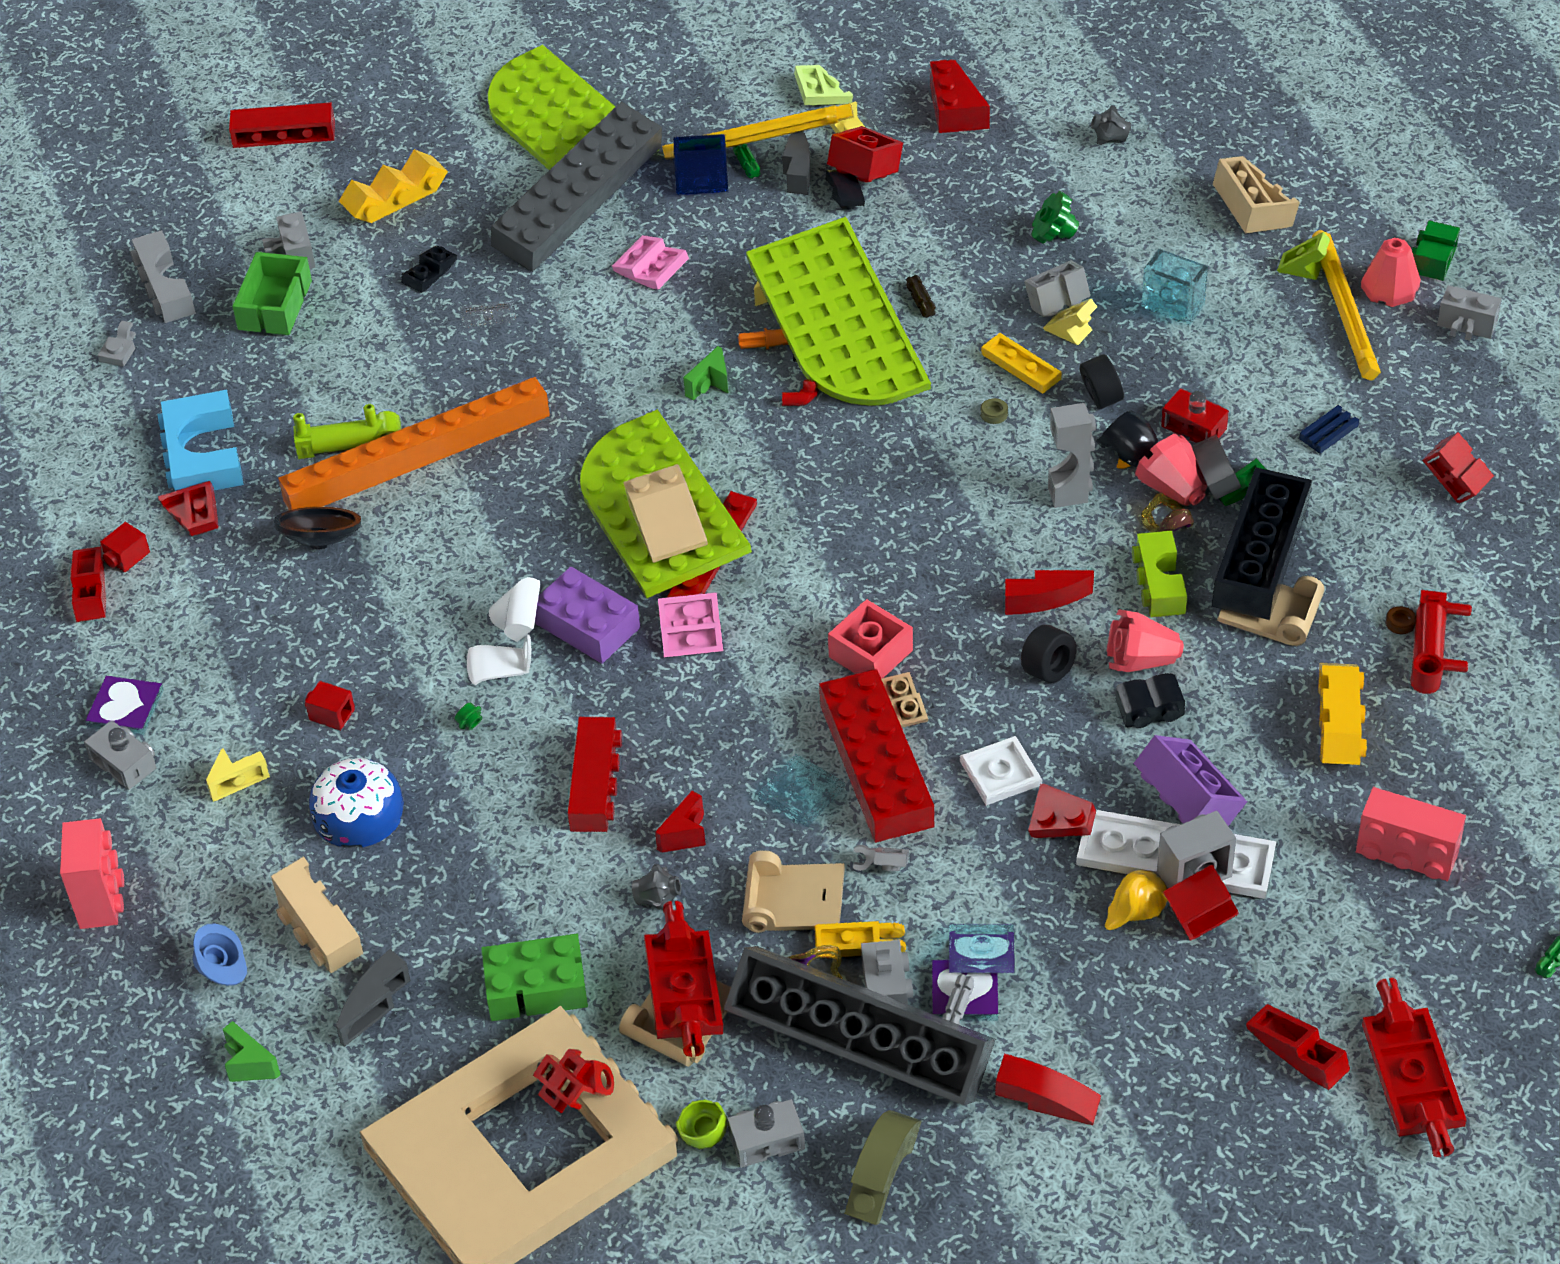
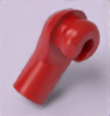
[782,379,819,406]

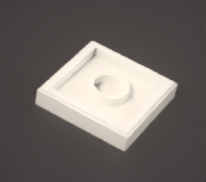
[960,736,1042,805]

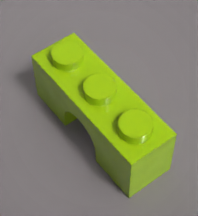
[1132,531,1187,617]

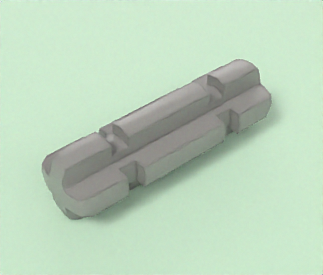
[942,974,974,1025]

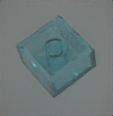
[1141,249,1208,325]

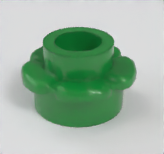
[454,702,482,730]

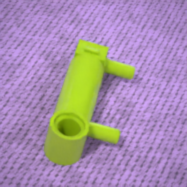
[293,404,401,459]

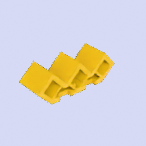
[339,149,448,223]
[1318,663,1367,765]

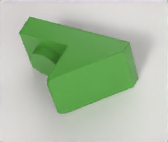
[683,346,728,400]
[223,1021,281,1082]

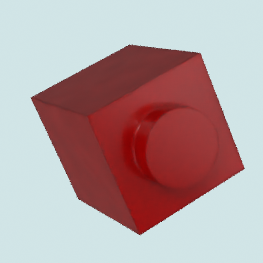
[100,521,150,572]
[305,681,355,731]

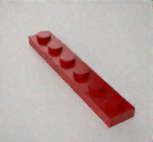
[659,491,757,617]

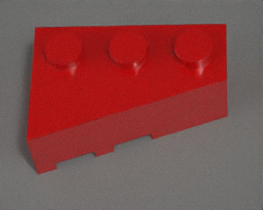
[930,60,990,133]

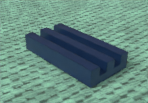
[1299,405,1359,454]

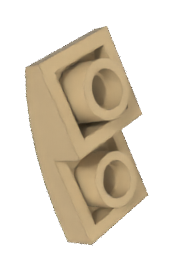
[882,672,928,728]

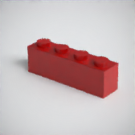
[229,102,335,148]
[568,717,622,832]

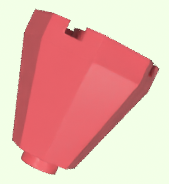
[1361,238,1421,307]
[1135,434,1207,506]
[1107,609,1184,672]

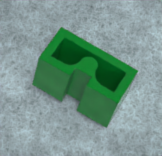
[1412,220,1460,281]

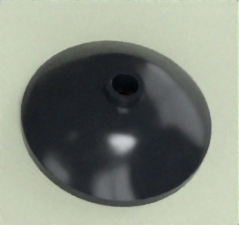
[274,507,361,549]

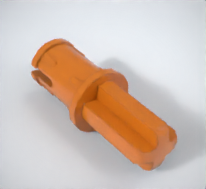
[738,328,789,349]

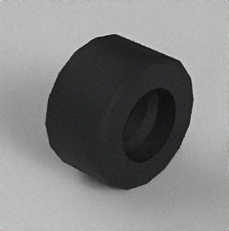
[1079,354,1124,409]
[1021,625,1077,683]

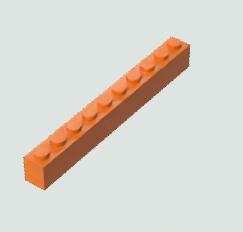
[278,377,550,510]

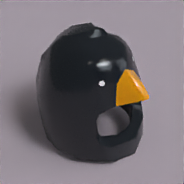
[1096,410,1158,469]

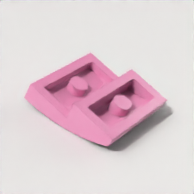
[612,235,689,290]
[658,592,723,657]

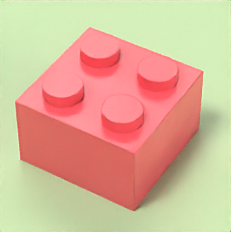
[828,599,913,679]

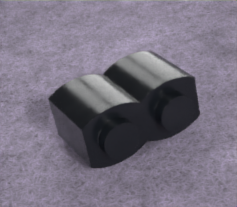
[1115,673,1185,728]

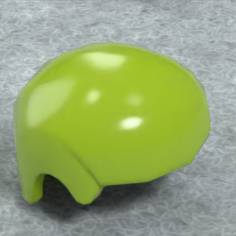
[676,1099,728,1149]

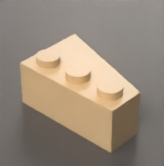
[1213,156,1300,233]
[271,857,363,973]

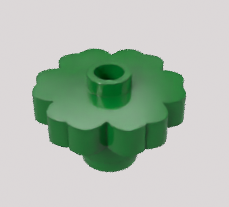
[1031,191,1079,244]

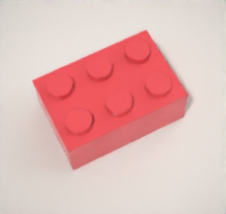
[1356,787,1466,881]
[60,818,124,929]

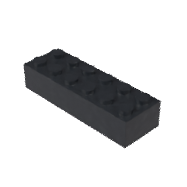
[1211,467,1312,620]

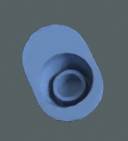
[192,923,247,986]

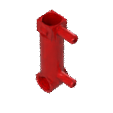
[1410,590,1472,694]

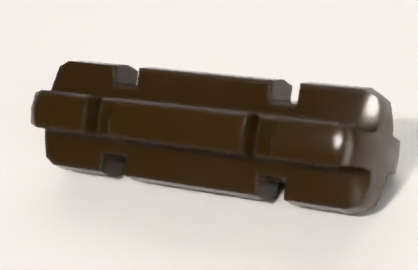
[906,275,936,318]

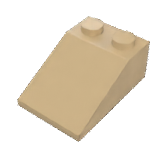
[624,464,708,563]

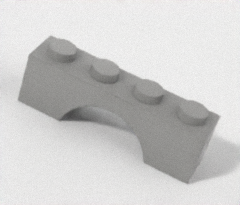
[130,230,196,323]
[1048,403,1096,508]

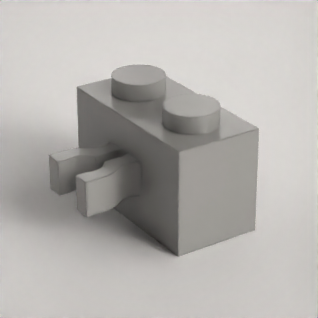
[262,211,316,269]
[1437,285,1502,341]
[861,940,913,1005]

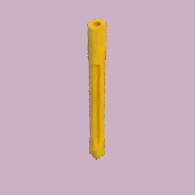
[662,103,854,160]
[1312,230,1381,381]

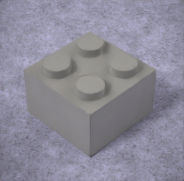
[1157,811,1236,888]

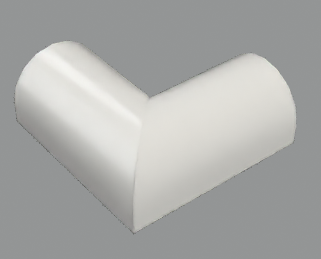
[489,577,540,642]

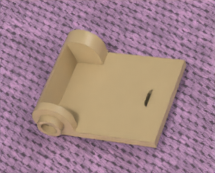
[1217,576,1325,646]
[742,851,845,933]
[619,980,731,1067]

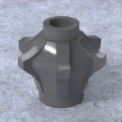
[1091,105,1131,145]
[632,864,682,910]

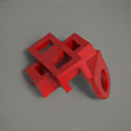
[533,1049,614,1113]

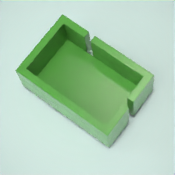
[232,252,312,335]
[481,933,588,1021]

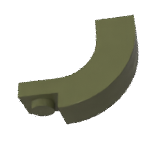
[844,1110,922,1225]

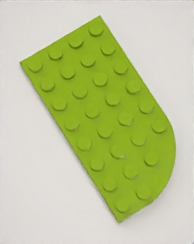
[488,44,659,170]
[746,217,931,406]
[580,409,752,599]

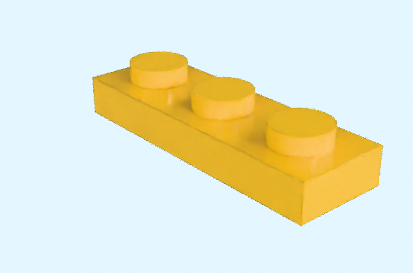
[981,333,1062,394]

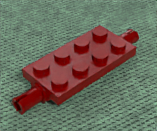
[644,901,723,1057]
[1362,978,1467,1157]

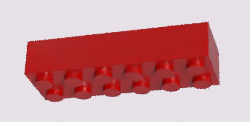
[819,669,935,843]

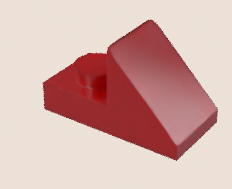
[655,791,706,853]

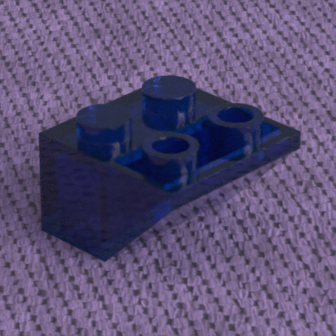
[673,134,728,195]

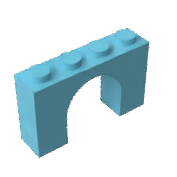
[157,390,244,491]

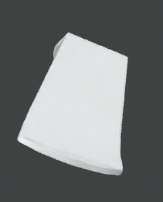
[467,634,531,685]

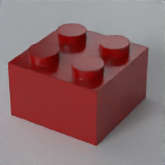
[827,126,903,182]

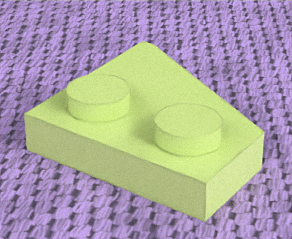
[794,65,853,106]

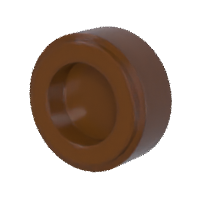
[1385,606,1416,635]

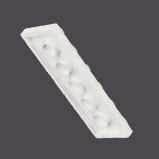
[1076,810,1276,899]

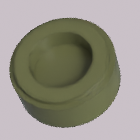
[980,398,1008,424]

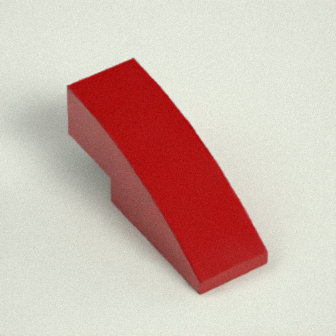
[70,546,106,622]
[1005,570,1094,615]
[1246,1004,1350,1090]
[995,1053,1101,1125]

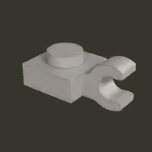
[98,320,136,367]
[853,845,909,871]

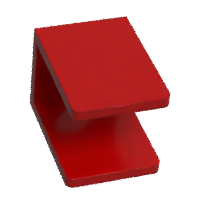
[1163,865,1239,941]

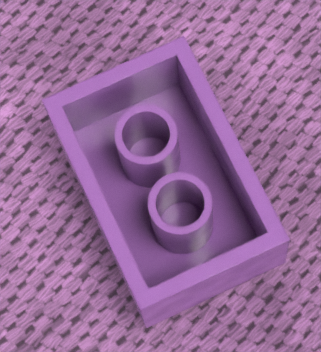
[535,567,640,664]
[1134,735,1247,826]

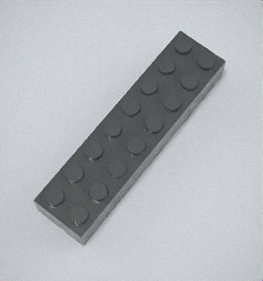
[491,101,662,272]
[724,946,996,1105]

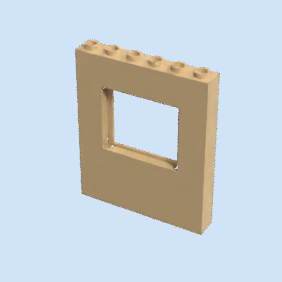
[360,1006,678,1264]

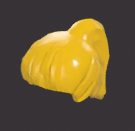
[1105,870,1167,930]

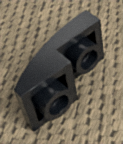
[825,170,865,209]
[401,245,457,293]

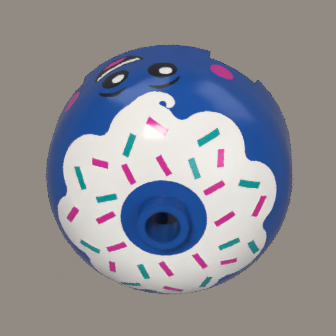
[309,758,404,847]

